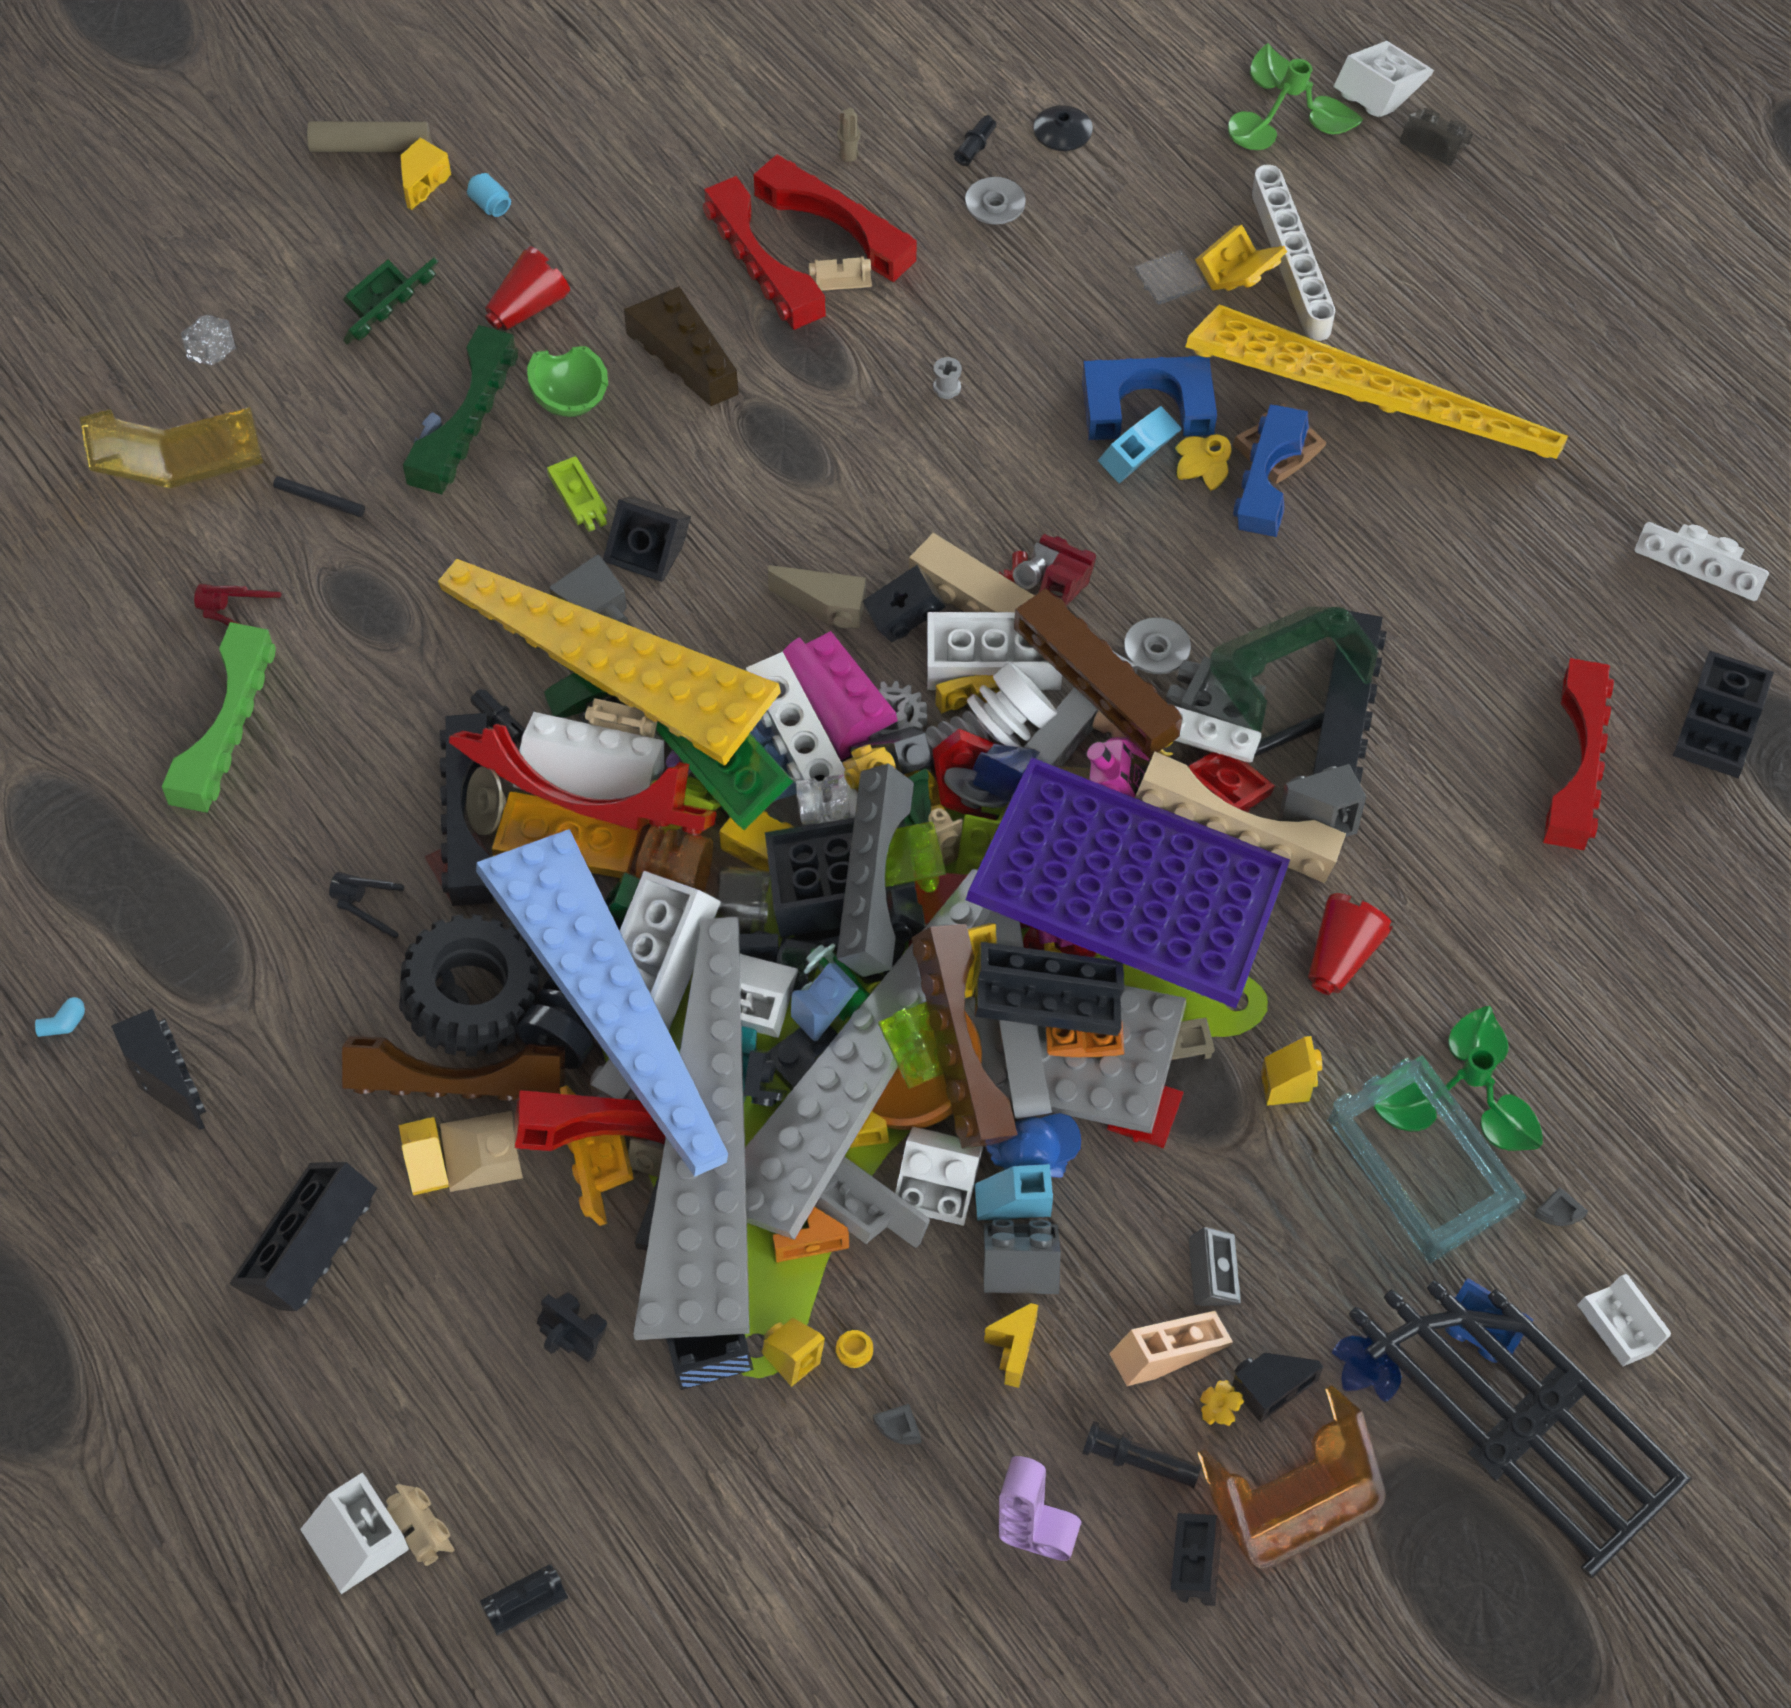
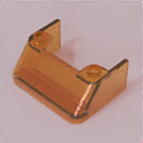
[1198,1385,1386,1569]

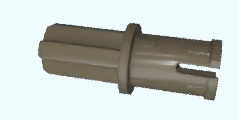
[837,107,861,162]

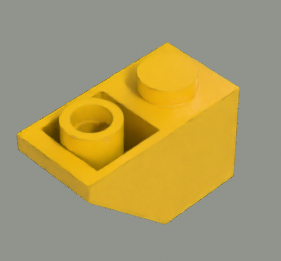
[401,137,451,210]
[1261,1036,1322,1106]

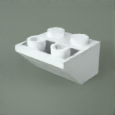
[740,954,798,1038]
[895,1126,983,1226]
[300,1472,409,1594]

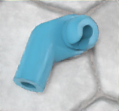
[35,997,85,1037]

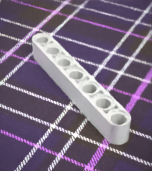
[1252,165,1335,341]

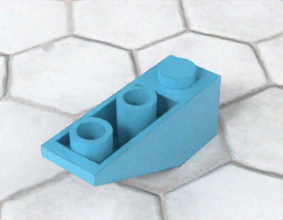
[1098,406,1182,484]

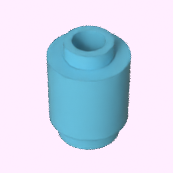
[467,173,511,217]

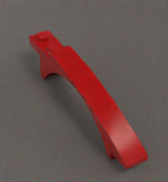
[449,724,716,834]

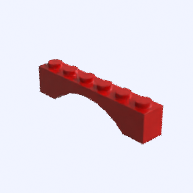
[753,154,917,282]
[703,176,826,330]
[1543,658,1614,850]
[514,1090,666,1151]

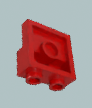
[1188,752,1275,813]

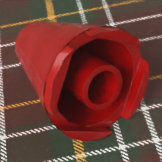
[485,246,571,331]
[1308,893,1393,995]

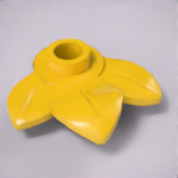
[1175,434,1232,491]

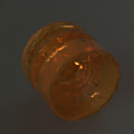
[635,824,713,892]

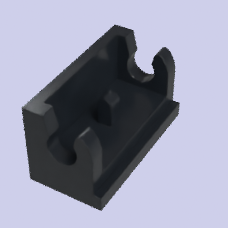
[1171,1513,1222,1606]

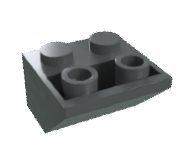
[1278,764,1366,837]
[983,1219,1061,1294]

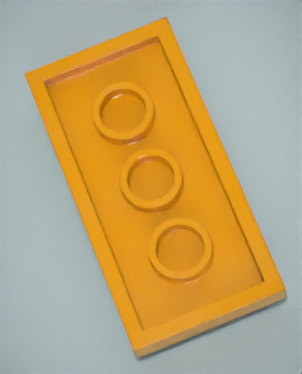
[492,791,642,878]

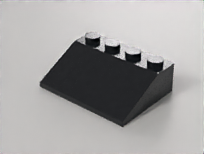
[765,817,918,938]

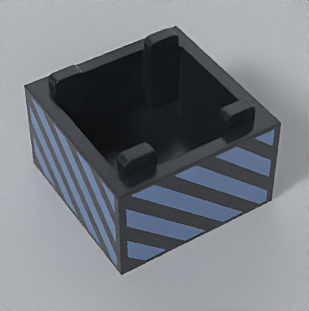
[666,1334,754,1390]

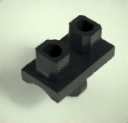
[537,1292,607,1362]

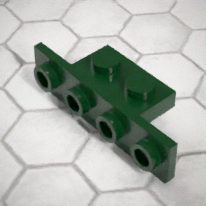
[343,257,439,345]

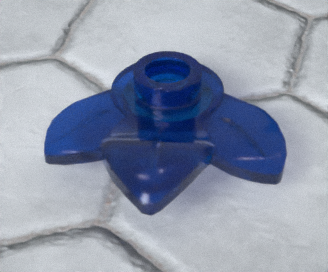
[1332,1333,1402,1402]

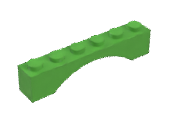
[162,622,276,813]

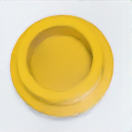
[836,1330,874,1368]

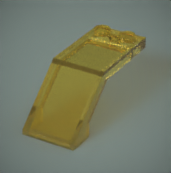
[79,407,264,488]

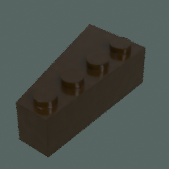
[624,286,739,406]

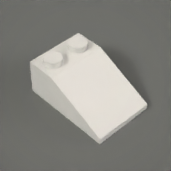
[1334,41,1434,117]

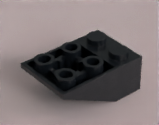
[111,1008,206,1130]

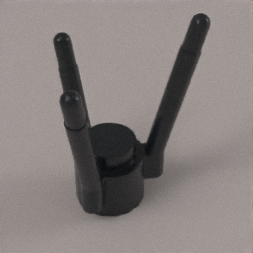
[329,872,404,939]

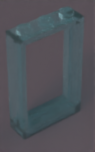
[1328,1055,1527,1263]

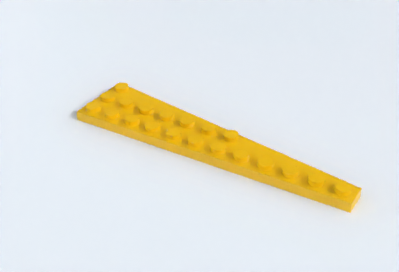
[1185,304,1568,459]
[438,559,781,766]

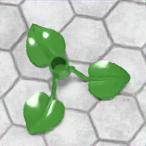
[1228,43,1363,150]

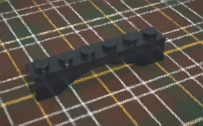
[440,713,494,906]

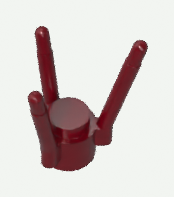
[194,583,282,626]

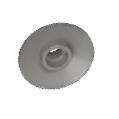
[965,177,1026,224]
[1124,618,1191,674]

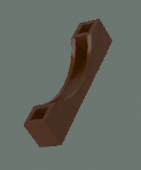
[911,924,1018,1149]
[342,1036,565,1101]

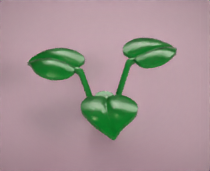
[1373,1006,1543,1151]

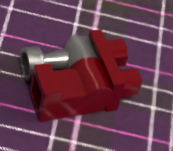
[1013,534,1096,606]

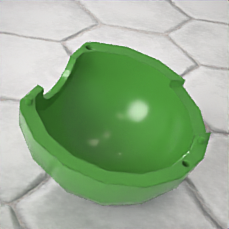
[527,346,608,417]

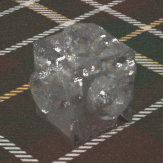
[181,315,236,365]

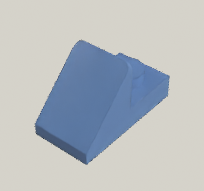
[791,963,859,1041]

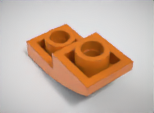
[1046,1019,1125,1057]

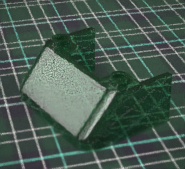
[1210,606,1378,732]

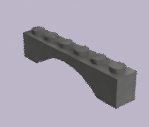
[837,763,914,977]

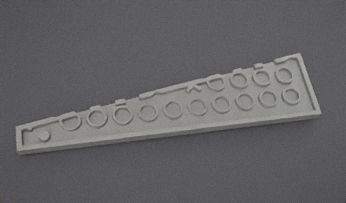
[745,869,991,1240]
[633,917,750,1340]

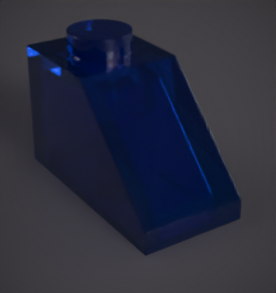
[973,744,1040,802]

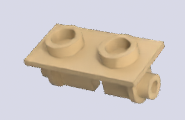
[808,256,872,291]
[585,698,658,738]
[927,808,963,869]
[386,1484,455,1566]

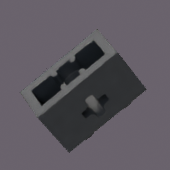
[863,565,946,643]

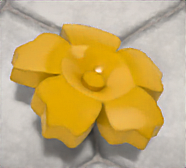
[1200,1380,1244,1426]

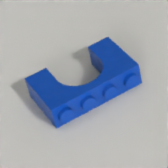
[1082,356,1217,440]

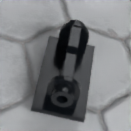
[480,1564,568,1636]

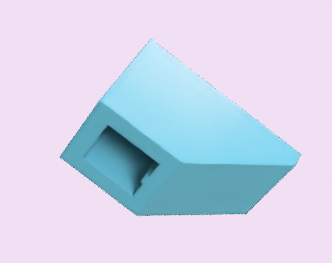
[975,1164,1053,1221]

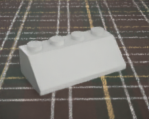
[927,612,1062,690]
[513,712,664,799]
[620,871,721,1031]

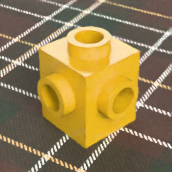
[842,744,896,793]

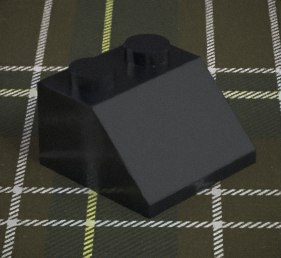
[603,496,691,582]

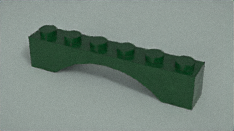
[403,325,518,495]

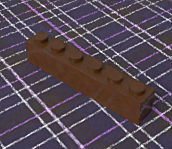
[1014,588,1183,758]

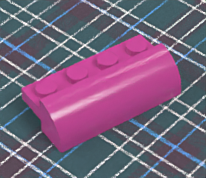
[783,631,898,760]

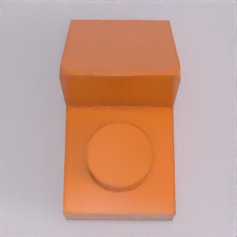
[773,1207,849,1263]

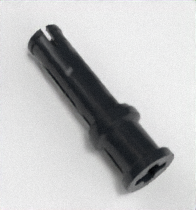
[1082,1421,1202,1489]

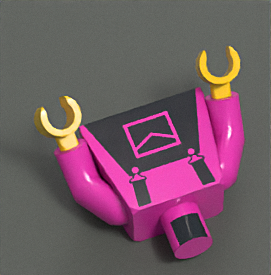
[1087,737,1173,798]

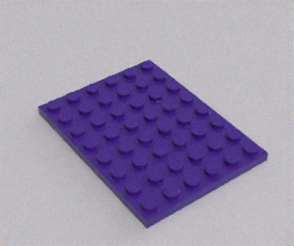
[965,757,1290,1009]

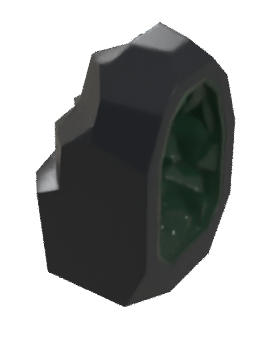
[776,937,822,996]

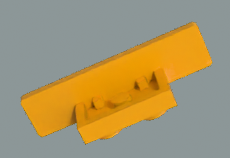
[560,1085,634,1226]

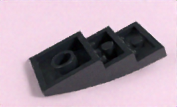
[1673,650,1774,779]

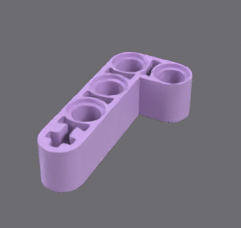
[999,1456,1081,1561]

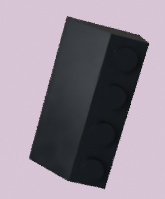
[229,1162,377,1311]

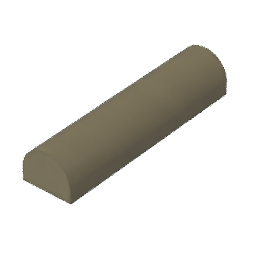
[307,121,432,152]

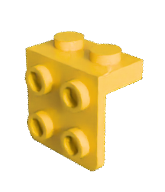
[1195,225,1287,291]

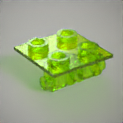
[885,821,946,892]
[878,1002,944,1089]

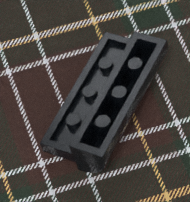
[972,942,1124,1036]

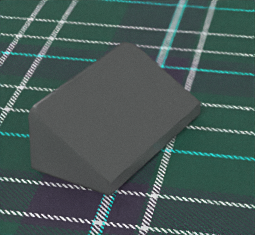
[1189,1227,1241,1306]

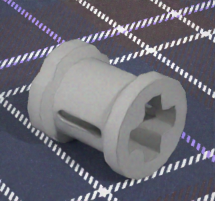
[933,357,962,399]

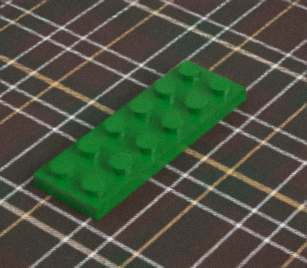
[656,721,794,830]

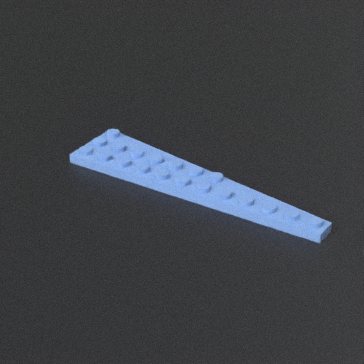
[476,829,728,1177]

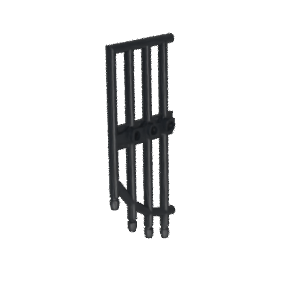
[1349,1280,1692,1578]

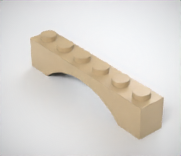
[1135,752,1346,883]

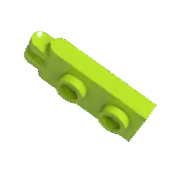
[547,456,607,532]

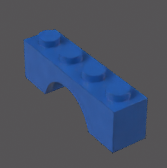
[1233,404,1309,537]

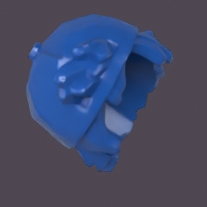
[986,1113,1081,1178]

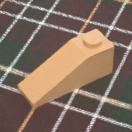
[1109,1311,1233,1386]

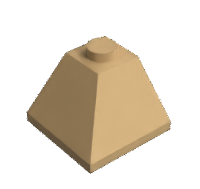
[440,1111,523,1192]

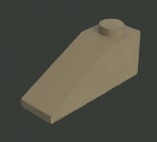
[768,565,866,629]

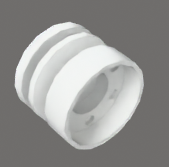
[967,661,1058,752]

